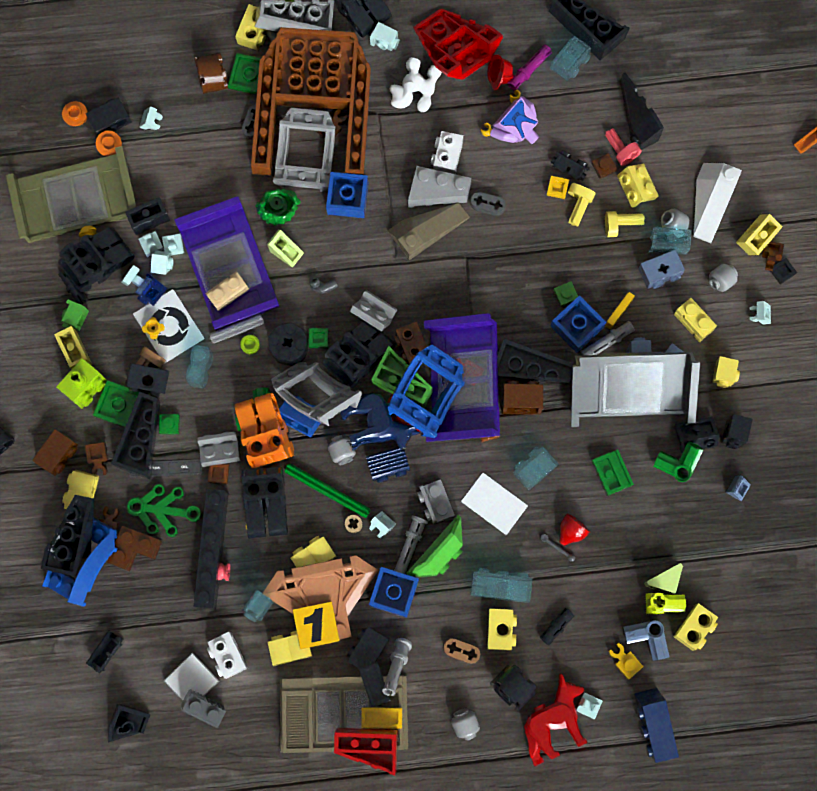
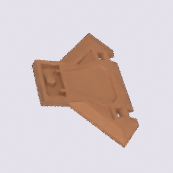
[262,555,378,639]

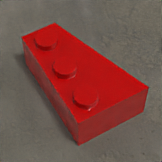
[334,728,398,776]

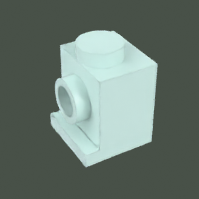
[370,22,400,51]

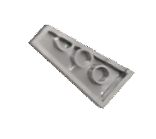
[255,0,334,32]

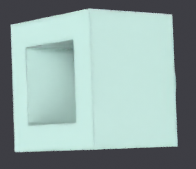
[151,250,173,275]

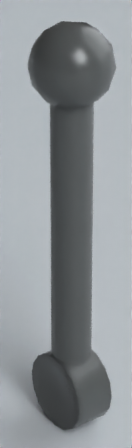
[541,534,575,562]

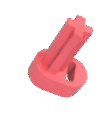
[605,128,642,166]

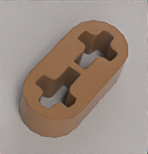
[444,639,480,664]

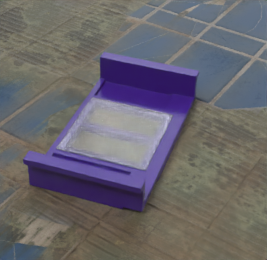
[174,196,280,331]
[424,313,500,442]

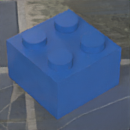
[326,172,369,218]
[550,295,607,353]
[369,567,419,618]

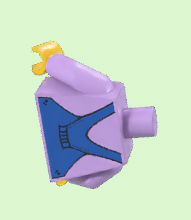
[481,90,539,144]

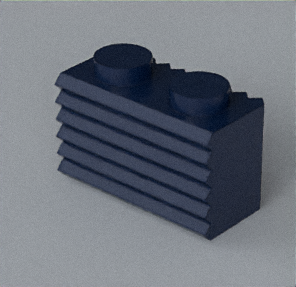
[366,447,410,483]

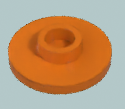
[62,101,88,126]
[96,131,122,156]

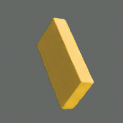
[606,292,635,330]
[361,708,402,728]

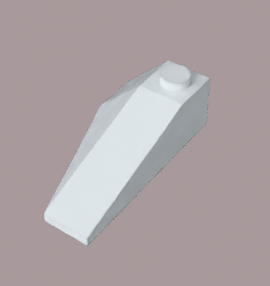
[693,163,742,243]

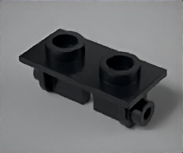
[551,150,590,181]
[85,630,124,673]

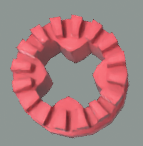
[218,563,231,581]

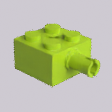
[56,358,107,409]

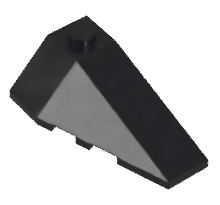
[620,73,664,150]
[41,495,94,577]

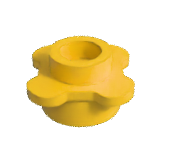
[79,225,97,237]
[142,317,165,339]

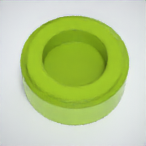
[240,335,260,355]

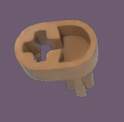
[136,346,166,368]

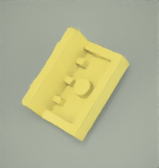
[617,164,659,208]

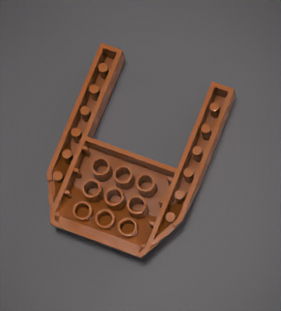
[251,27,371,175]

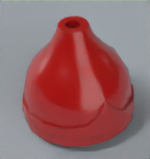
[559,513,590,546]

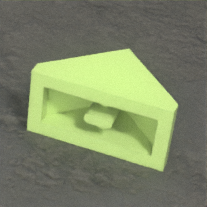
[267,229,304,267]
[644,563,683,595]

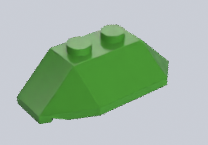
[406,515,463,577]

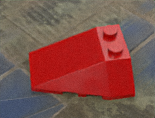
[413,8,503,80]

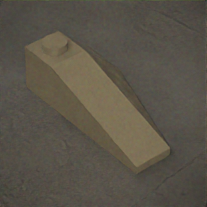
[388,203,470,260]

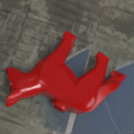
[524,674,588,767]

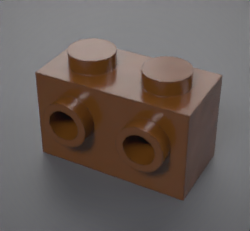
[394,321,427,365]
[32,429,78,476]

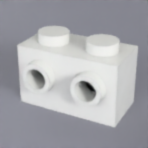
[431,131,463,174]
[207,632,248,679]

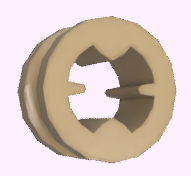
[345,515,362,533]

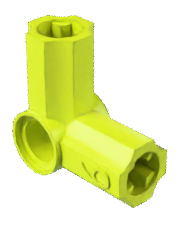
[646,593,686,614]

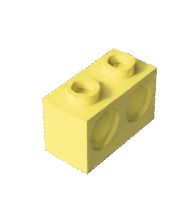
[235,4,266,51]
[673,603,718,651]

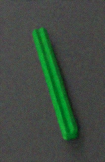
[284,463,371,518]

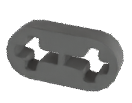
[242,104,256,139]
[471,192,506,216]

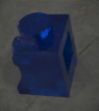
[135,273,168,306]

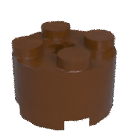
[195,53,228,94]

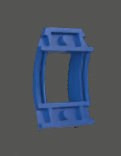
[388,344,465,438]
[42,518,118,606]

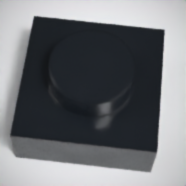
[770,258,797,285]

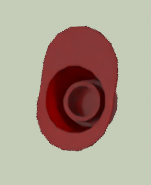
[487,54,514,90]

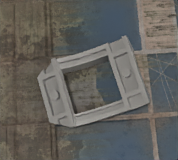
[273,108,336,192]
[271,362,362,426]

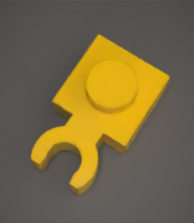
[608,643,644,680]

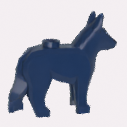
[340,393,420,450]

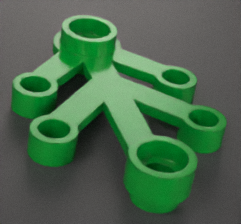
[127,484,202,537]

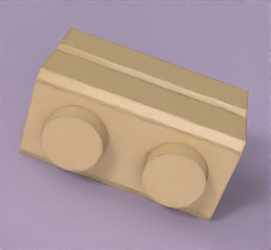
[205,271,249,311]

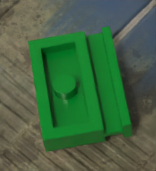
[592,449,634,496]

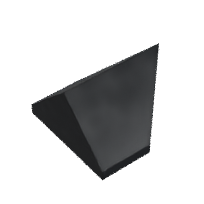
[108,704,150,742]

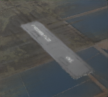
[129,459,202,478]

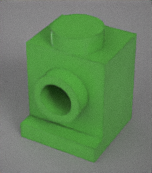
[62,299,89,331]

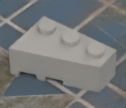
[408,166,472,208]

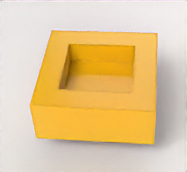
[547,176,569,199]

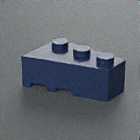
[634,688,679,763]

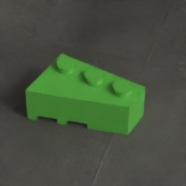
[371,346,433,409]

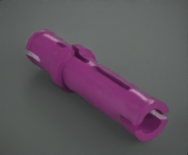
[507,44,552,91]

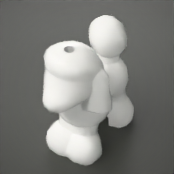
[389,57,442,112]

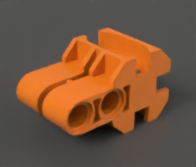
[235,392,294,469]

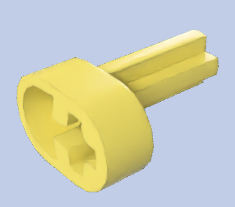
[568,183,595,227]
[605,211,645,237]

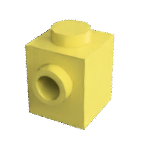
[712,356,740,388]

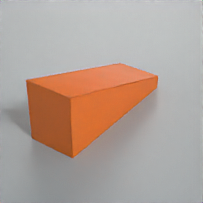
[794,127,817,154]

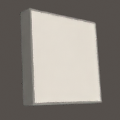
[164,653,220,701]

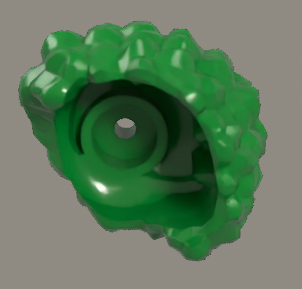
[255,188,301,226]

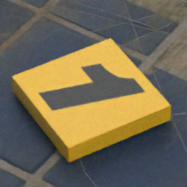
[293,602,340,649]

